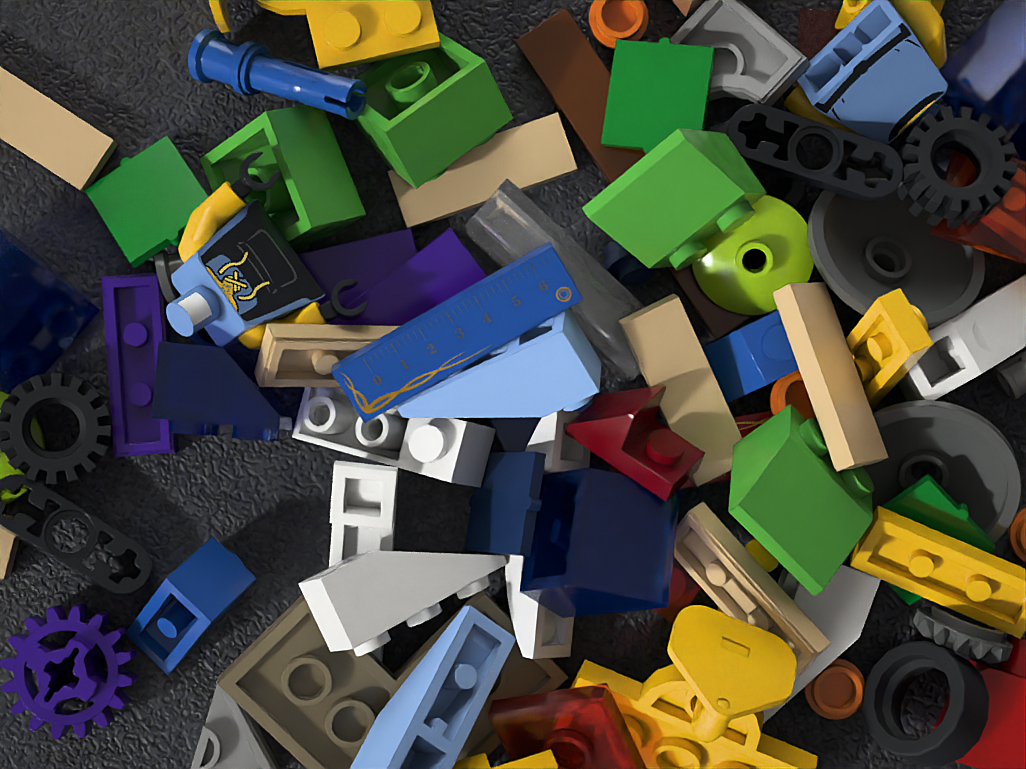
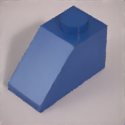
[702,310,799,403]
[126,536,257,675]

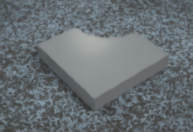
[670,0,810,107]

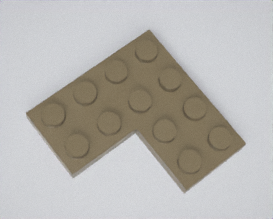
[217,590,568,769]

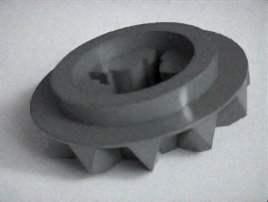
[913,603,1013,664]

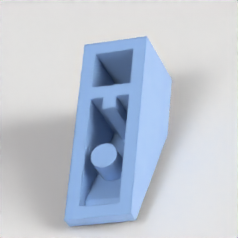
[397,308,602,418]
[350,605,516,769]

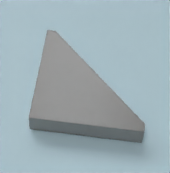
[191,681,281,769]

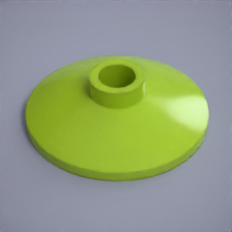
[692,195,814,315]

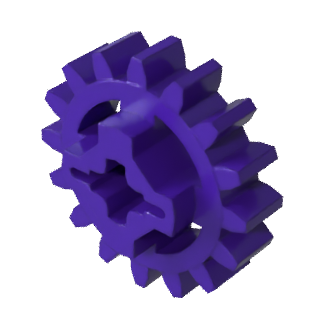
[0,603,139,739]

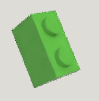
[352,31,513,189]
[200,105,366,250]
[582,128,767,270]
[728,404,874,596]

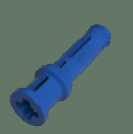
[188,28,367,120]

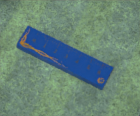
[331,241,584,423]

